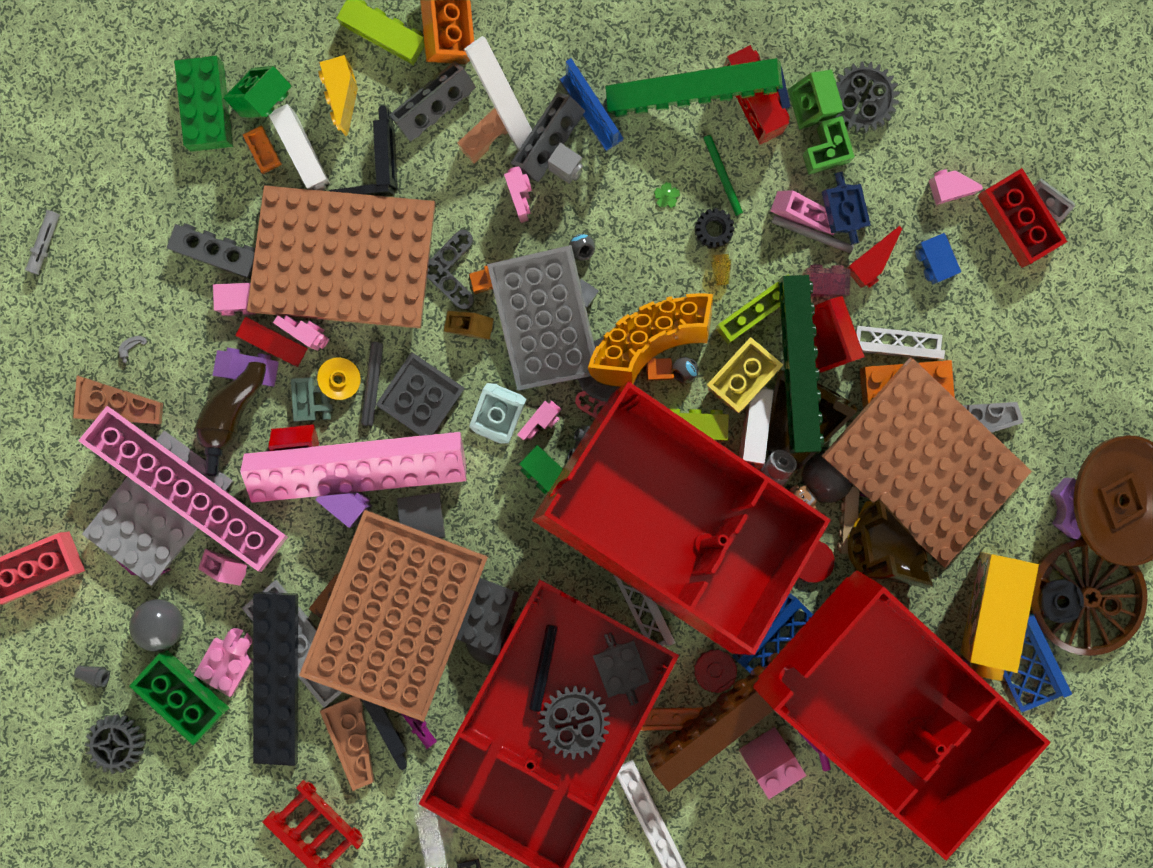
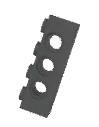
[389,61,476,142]
[510,92,585,182]
[166,223,255,279]

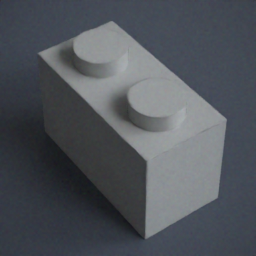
[548,143,583,184]

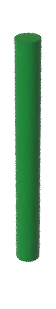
[703,134,743,216]

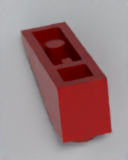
[845,226,902,288]

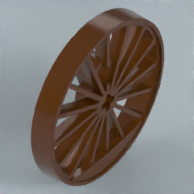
[1030,539,1148,656]

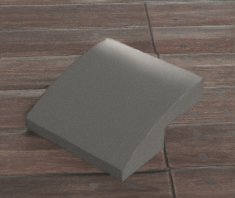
[397,492,446,539]

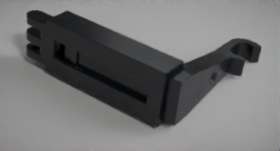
[329,105,398,196]
[362,699,407,770]

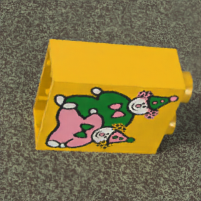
[960,552,1039,681]

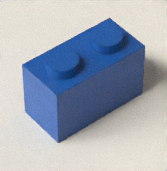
[915,233,961,285]

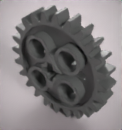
[834,61,900,133]
[539,686,610,759]

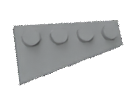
[963,402,1024,433]

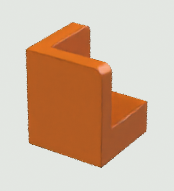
[469,266,493,294]
[646,358,674,381]

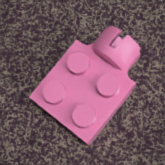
[194,628,253,697]

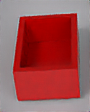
[812,296,865,373]

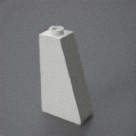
[269,104,330,191]
[738,386,773,471]

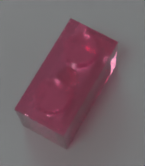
[804,264,850,298]

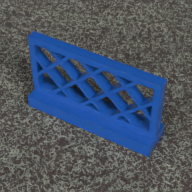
[560,58,624,151]
[732,593,813,673]
[1003,612,1072,713]

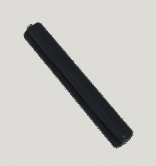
[529,624,558,712]

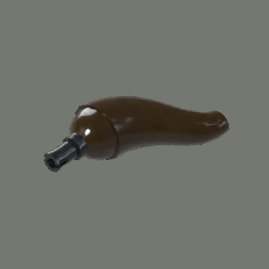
[194,362,266,476]

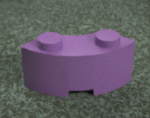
[212,347,279,387]
[1050,477,1081,539]

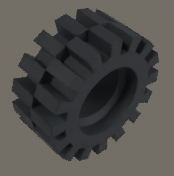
[695,208,735,249]

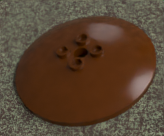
[1074,435,1153,566]

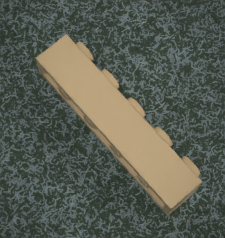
[838,487,859,554]

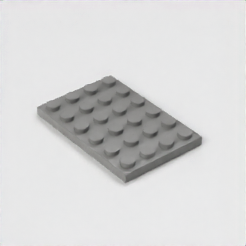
[487,245,595,391]
[82,431,234,586]

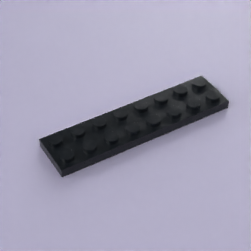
[253,592,298,766]

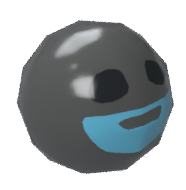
[569,234,595,261]
[672,357,699,384]

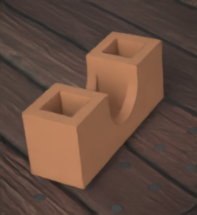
[457,108,508,164]

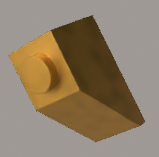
[444,311,494,340]

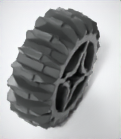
[84,714,146,774]

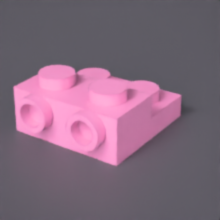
[504,167,532,223]
[273,316,329,351]
[517,401,561,441]

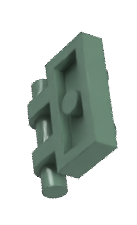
[291,377,333,422]

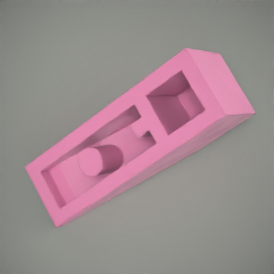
[771,190,834,236]

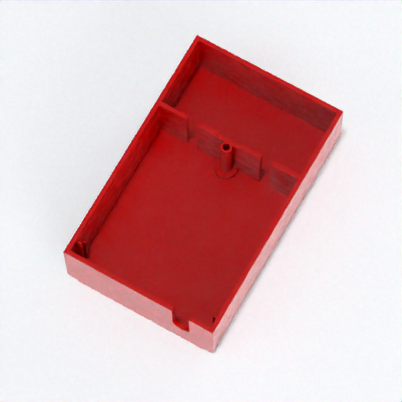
[532,381,831,655]
[753,571,1051,861]
[419,579,679,868]

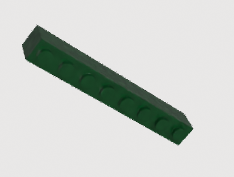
[778,275,824,454]

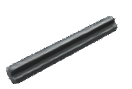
[361,342,383,426]

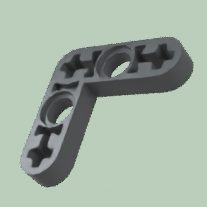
[427,230,474,310]

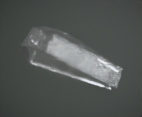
[411,783,455,868]

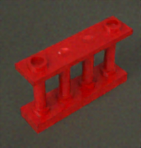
[262,780,364,868]

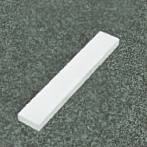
[464,36,532,151]
[617,760,687,868]

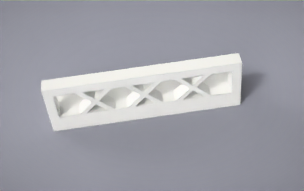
[856,326,945,361]
[614,575,675,646]

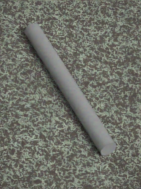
[771,215,854,254]

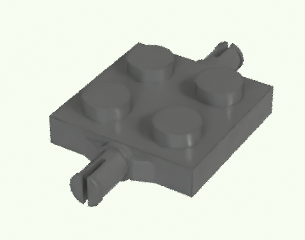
[593,632,649,706]

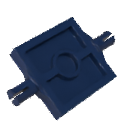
[822,171,871,245]

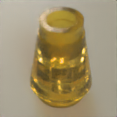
[710,254,732,285]

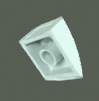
[469,383,527,443]

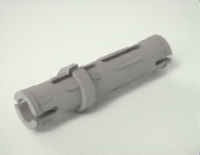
[25,210,60,275]

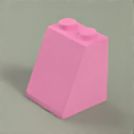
[739,727,806,799]

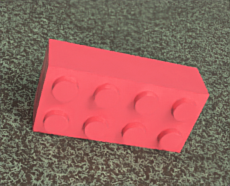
[0,531,85,605]

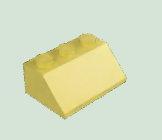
[707,337,784,414]

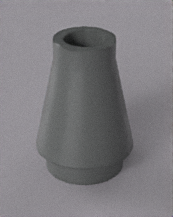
[74,665,110,688]

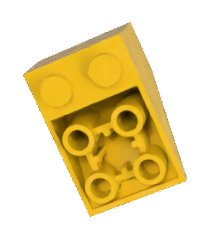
[318,55,358,136]

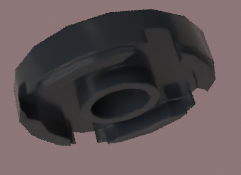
[1038,579,1084,623]

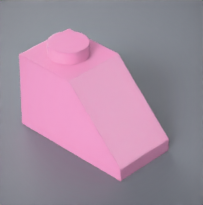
[929,169,983,205]
[198,549,247,586]

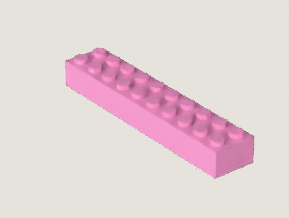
[78,406,288,572]
[240,432,466,503]

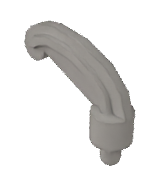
[119,336,147,364]

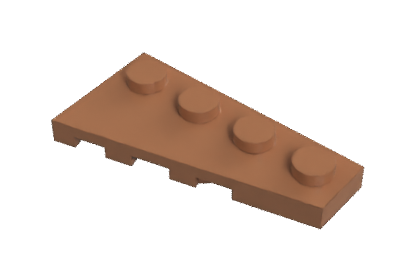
[73,376,163,424]
[320,696,374,791]

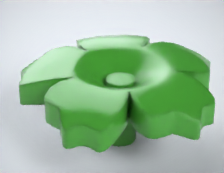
[654,182,680,208]

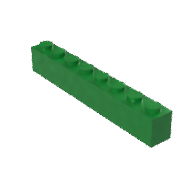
[605,58,783,117]

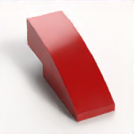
[235,317,308,367]

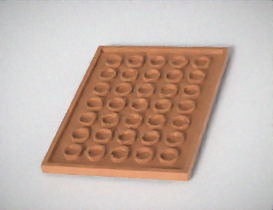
[247,186,436,329]
[822,358,1032,567]
[299,510,488,722]

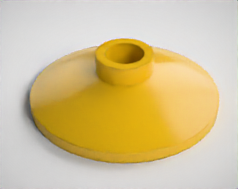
[317,357,361,400]

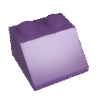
[315,492,372,528]

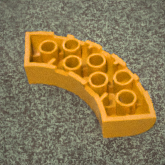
[588,293,713,387]

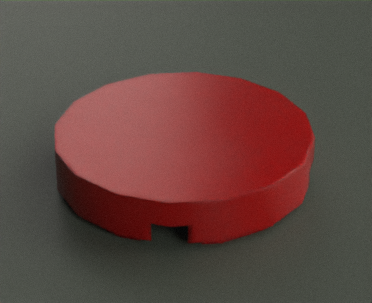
[799,541,835,583]
[694,649,737,693]

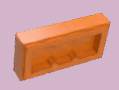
[243,125,282,174]

